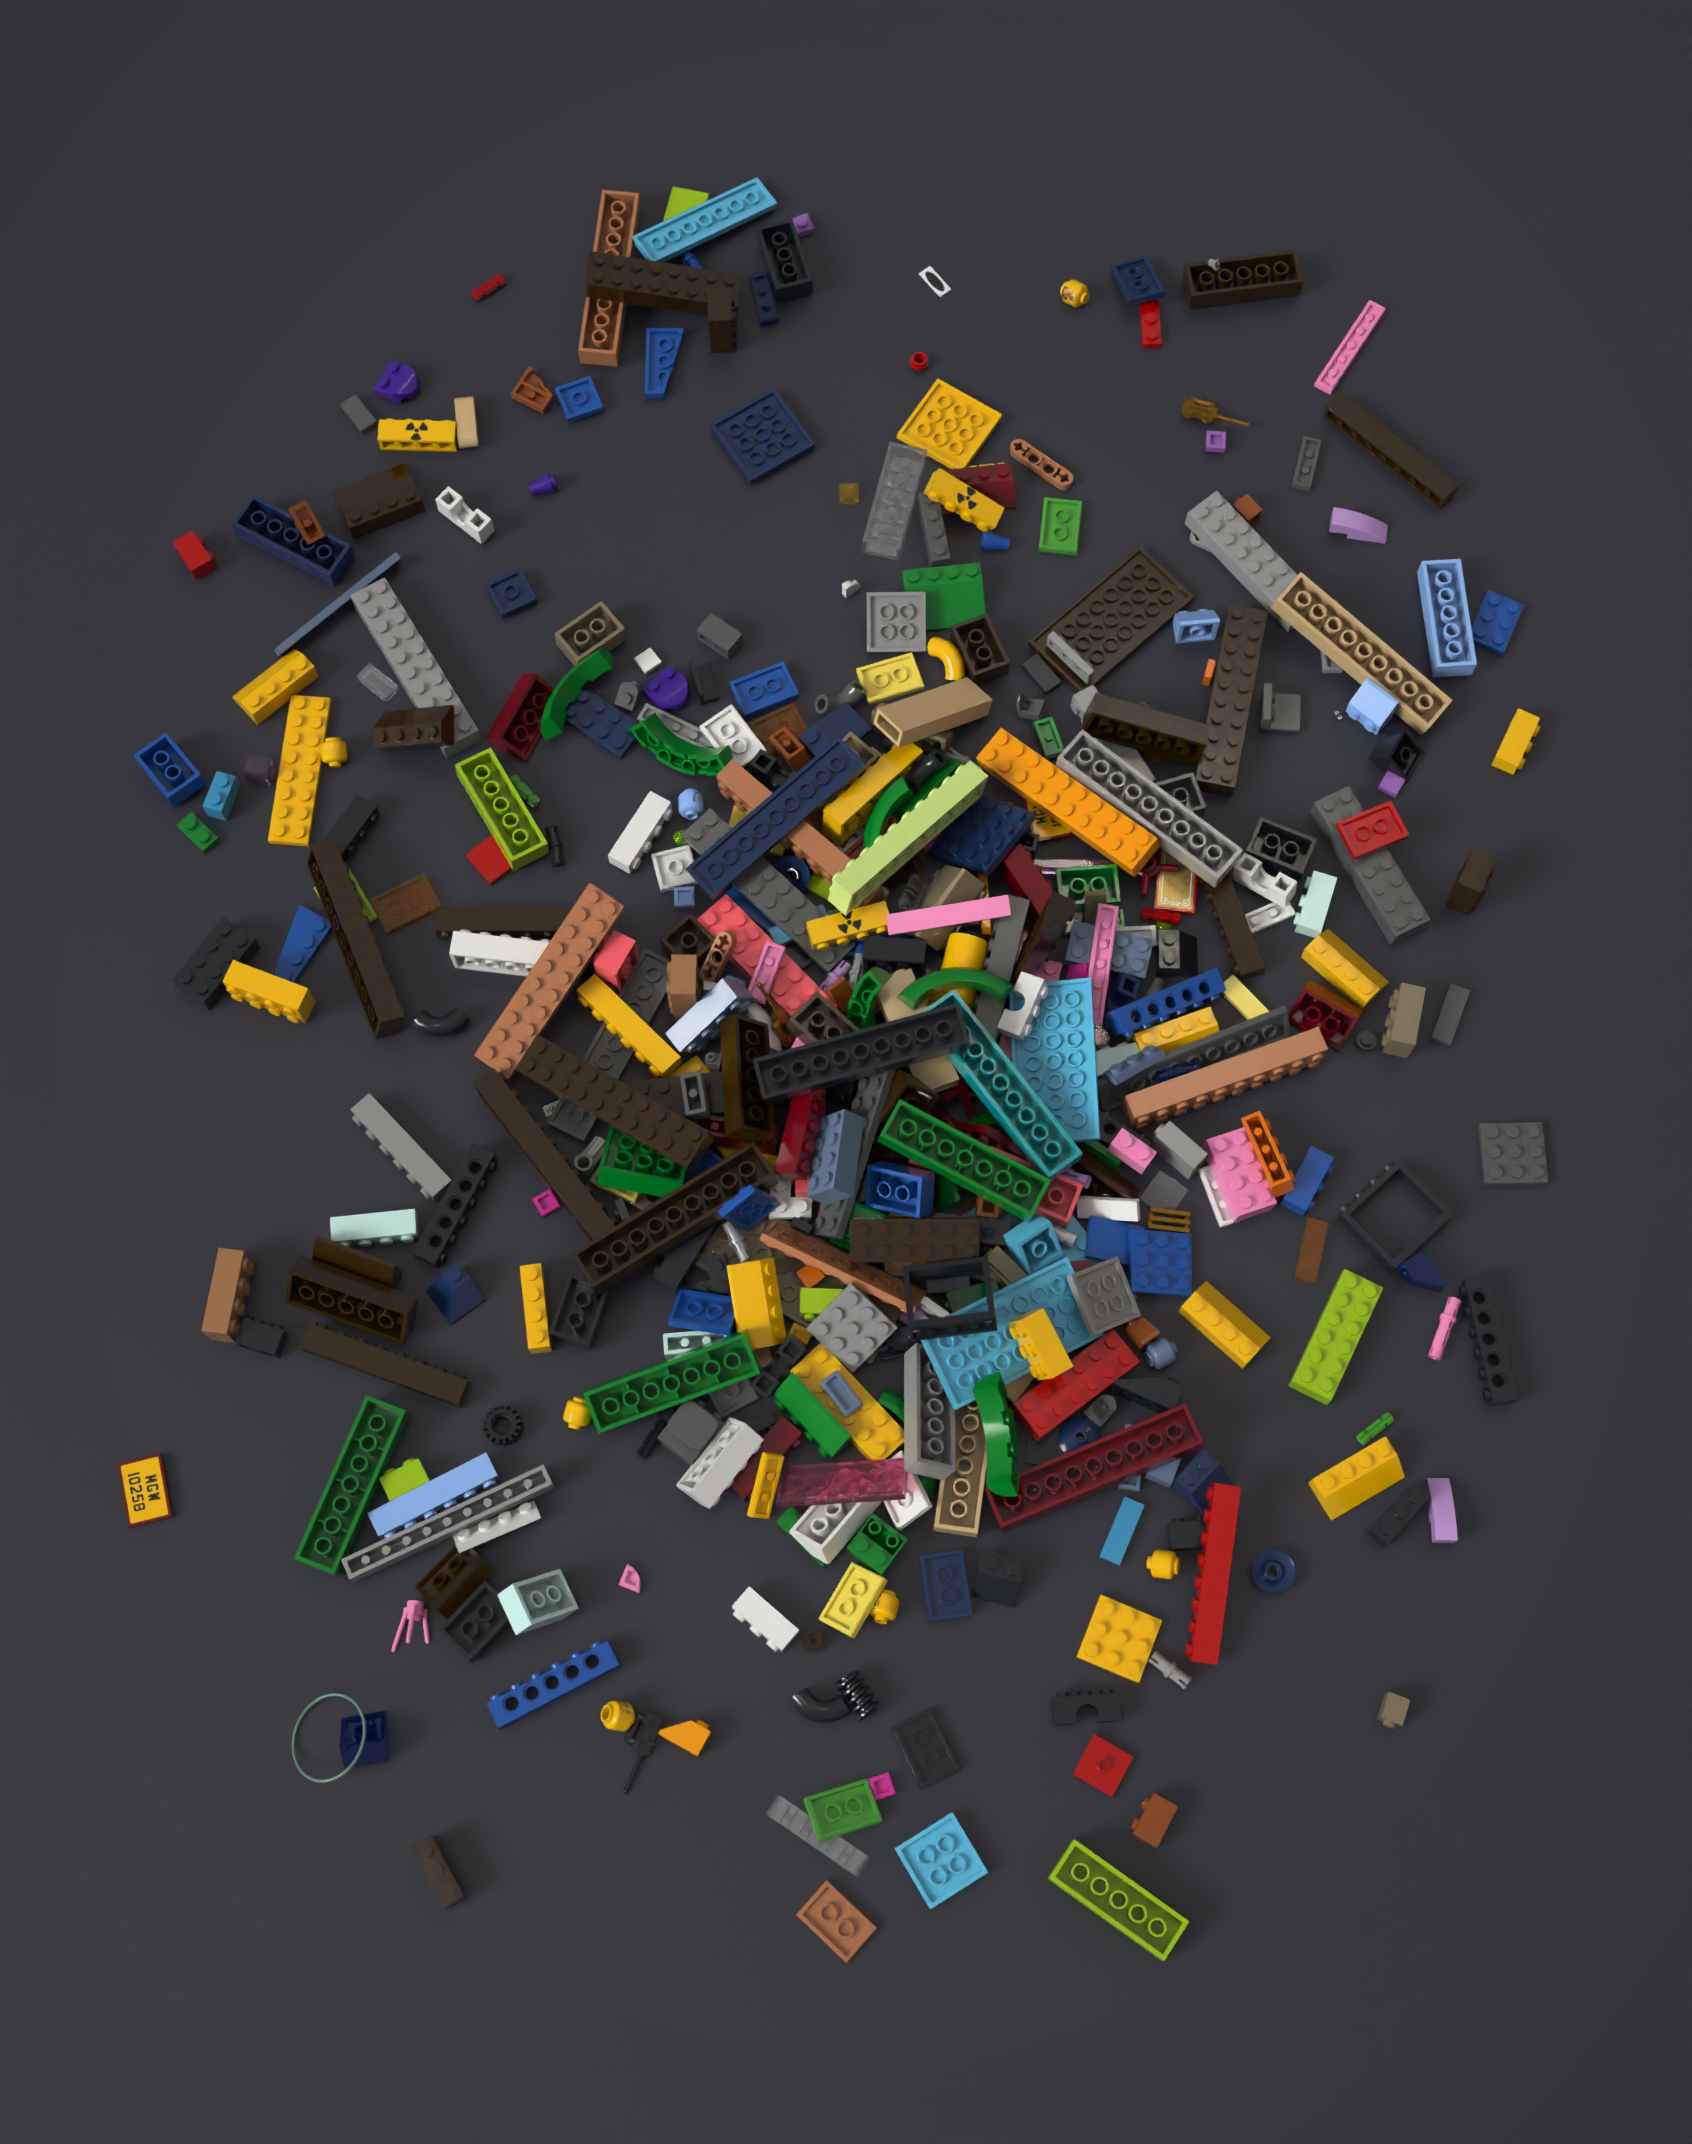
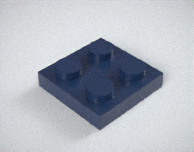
[485,568,538,618]

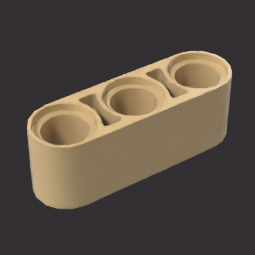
[454,396,479,449]

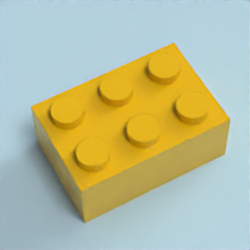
[1008,1308,1074,1380]

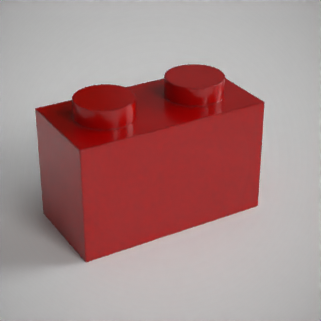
[172,531,216,580]

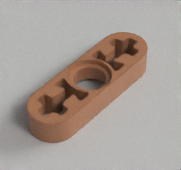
[700,930,737,982]

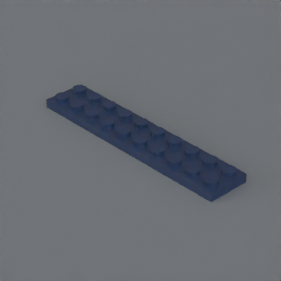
[685,736,866,900]

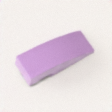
[1329,507,1388,544]
[1426,1478,1458,1543]

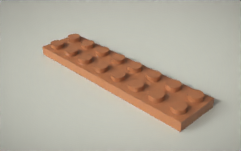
[760,1219,927,1313]

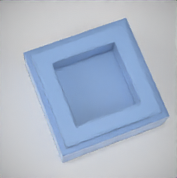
[674,886,695,909]

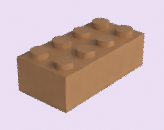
[666,954,701,1022]
[201,1248,255,1343]

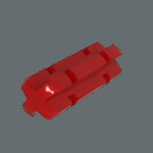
[471,274,506,301]
[1141,907,1181,925]

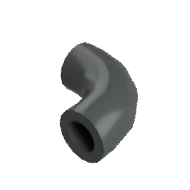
[815,680,867,715]

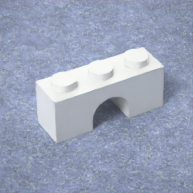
[435,486,494,544]
[1233,853,1297,908]
[997,971,1048,1042]

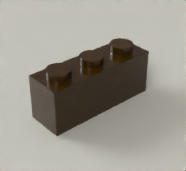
[411,1835,467,1909]

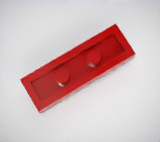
[1139,299,1162,348]

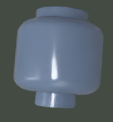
[1144,1338,1178,1369]

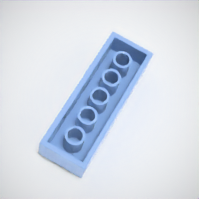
[1417,559,1477,677]

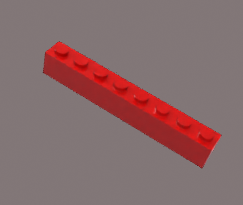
[1185,1482,1241,1665]

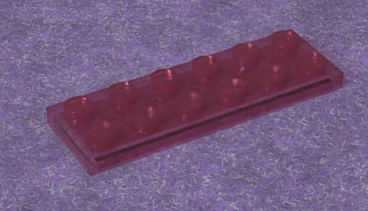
[776,1458,908,1508]

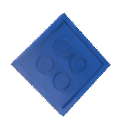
[1128,1229,1192,1298]

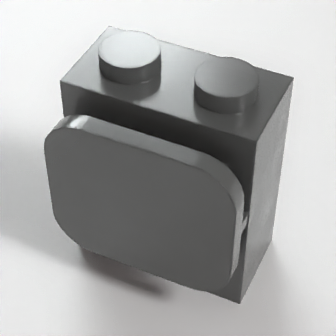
[657,1398,724,1466]

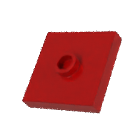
[1072,1734,1133,1797]

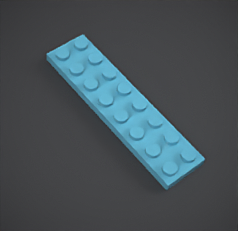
[632,177,777,262]

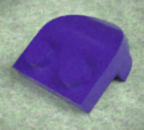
[372,361,420,404]
[641,665,691,711]

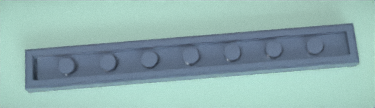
[274,552,401,656]

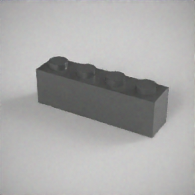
[917,492,951,567]

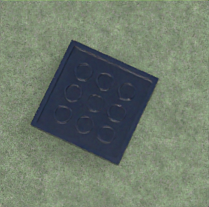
[709,388,815,484]
[928,795,1037,876]

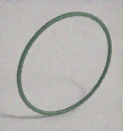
[292,1693,366,1783]

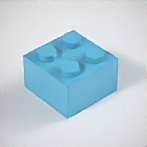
[1003,1213,1063,1275]

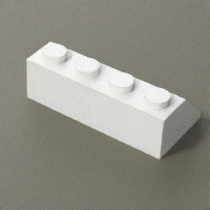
[676,1417,764,1509]
[789,1468,882,1565]

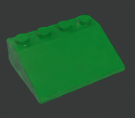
[902,562,986,632]
[597,1127,687,1197]

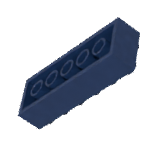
[231,494,355,586]

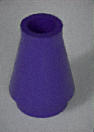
[529,473,559,495]

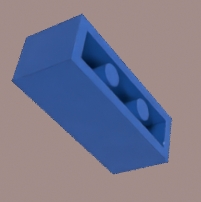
[1280,1146,1334,1216]

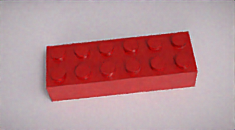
[1011,1328,1140,1443]

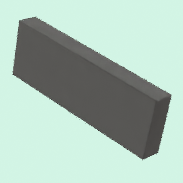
[1291,436,1322,492]
[1430,984,1470,1047]

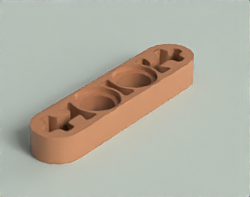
[1010,439,1073,490]

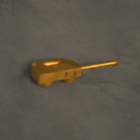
[1181,397,1250,428]
[756,982,796,1048]

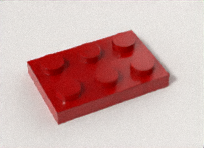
[1335,801,1409,860]

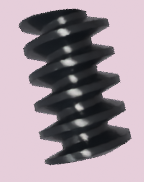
[835,1670,879,1722]

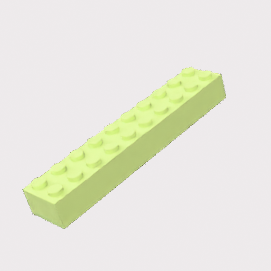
[828,760,988,916]

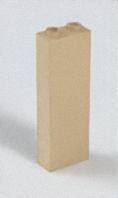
[874,677,992,747]
[877,968,959,1093]

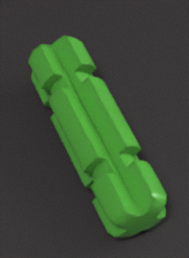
[510,775,540,808]
[1356,1412,1394,1445]

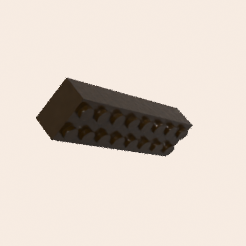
[585,251,739,316]

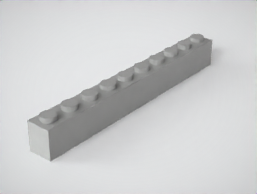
[341,1464,555,1583]

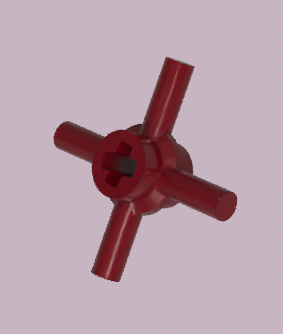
[1117,856,1178,896]
[940,1067,976,1119]

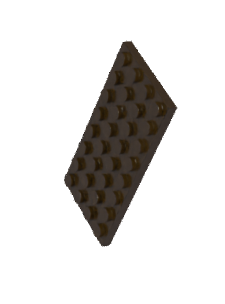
[1028,546,1195,692]

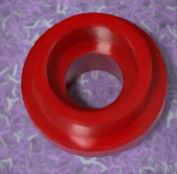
[910,352,929,371]

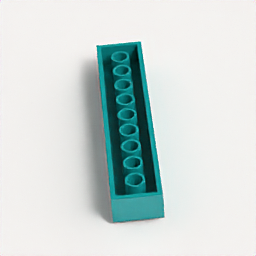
[920,989,1083,1181]

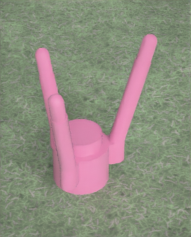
[391,1600,430,1652]

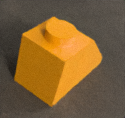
[658,1720,711,1757]

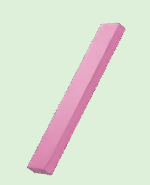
[1314,300,1386,395]
[886,895,1011,936]
[1087,903,1119,1027]

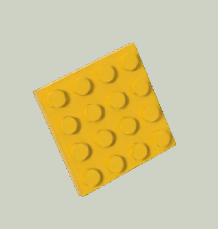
[897,379,1002,469]

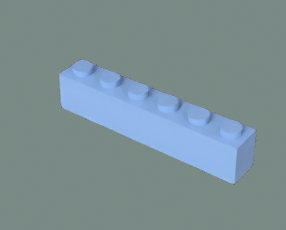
[367,1453,500,1539]

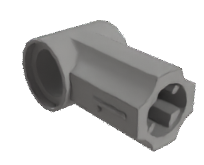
[574,1136,606,1178]

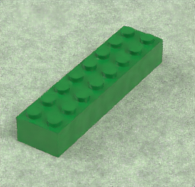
[877,1099,1051,1222]
[583,1329,762,1434]
[294,1395,410,1578]

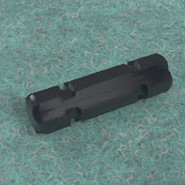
[637,1419,667,1460]

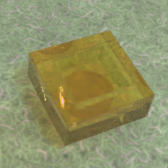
[839,483,859,504]

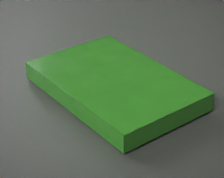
[1038,497,1083,556]
[803,1778,883,1843]

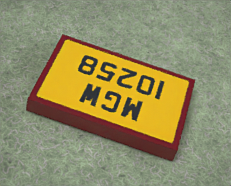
[1022,797,1073,844]
[118,1453,173,1528]

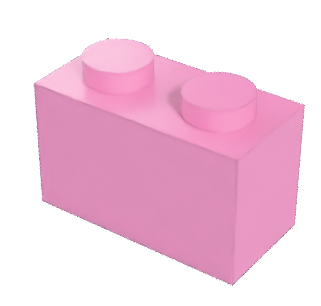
[1107,1128,1157,1175]

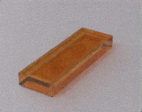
[1294,1218,1329,1284]

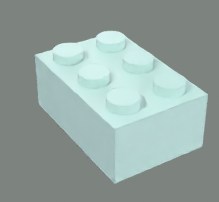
[498,1569,579,1635]

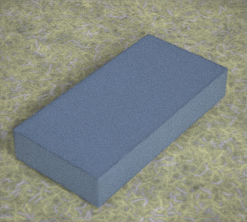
[820,1370,863,1418]

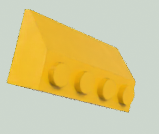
[232,649,319,725]
[1301,929,1390,1009]
[1131,1007,1219,1053]
[727,1257,787,1349]
[1179,1281,1271,1369]
[1308,1436,1405,1521]

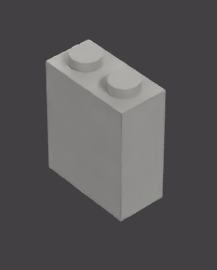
[1151,1121,1208,1180]

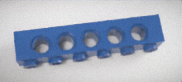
[1106,968,1226,1037]
[487,1640,621,1730]

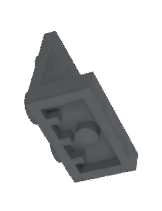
[1260,683,1301,732]

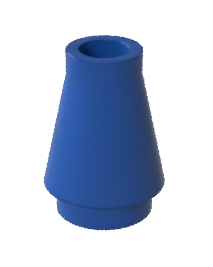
[980,531,1010,550]

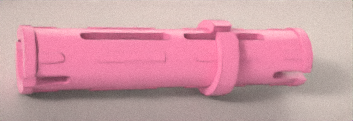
[1428,1297,1462,1361]

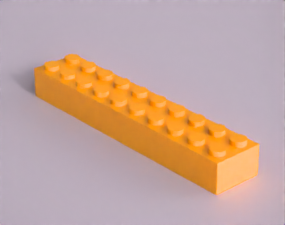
[976,728,1160,877]

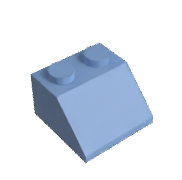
[1173,609,1220,644]
[1346,678,1399,735]

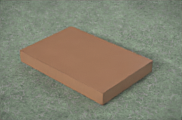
[796,1880,877,1963]

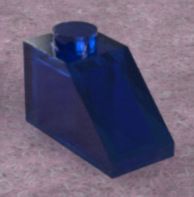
[1398,1250,1448,1293]

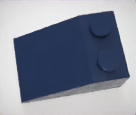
[799,702,873,756]

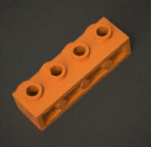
[1241,1111,1296,1198]

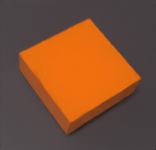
[1202,659,1216,686]
[796,1265,825,1288]

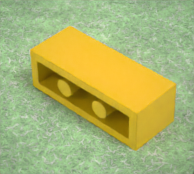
[1491,708,1541,775]

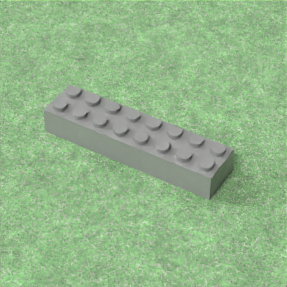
[1185,491,1298,632]

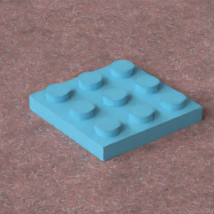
[895,1812,988,1909]

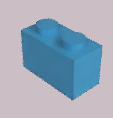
[202,771,241,821]

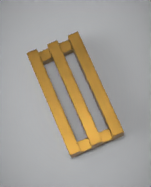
[1147,1207,1191,1234]

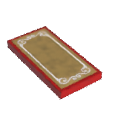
[1154,847,1198,915]

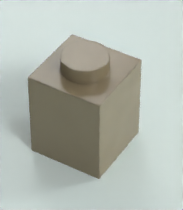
[1377,1692,1410,1729]

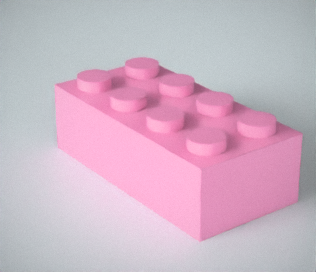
[1201,1127,1277,1223]

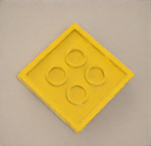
[1076,1595,1162,1683]

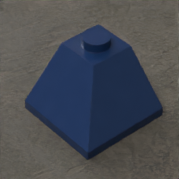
[426,1262,486,1325]

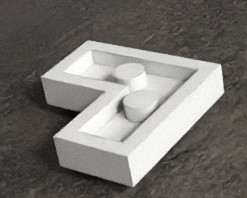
[769,1177,812,1220]

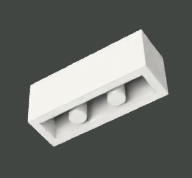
[732,1586,799,1652]

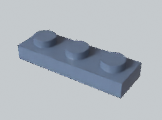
[1103,1045,1166,1085]

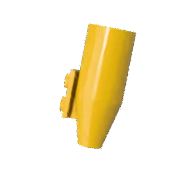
[925,933,989,1010]

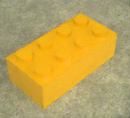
[222,960,316,1024]

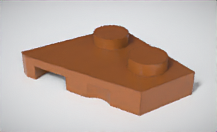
[510,366,553,414]

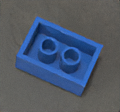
[133,732,206,807]
[865,1161,935,1219]

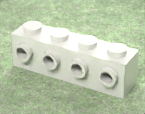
[608,791,673,874]

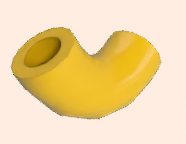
[928,637,965,680]

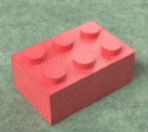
[593,930,639,995]

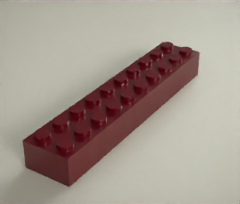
[984,1403,1204,1533]

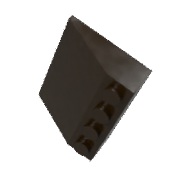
[332,463,425,539]
[1010,891,1076,985]

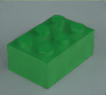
[1054,864,1121,913]

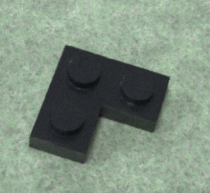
[690,1252,731,1296]

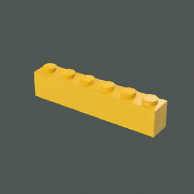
[577,974,682,1078]

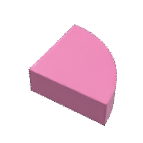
[619,1564,641,1593]

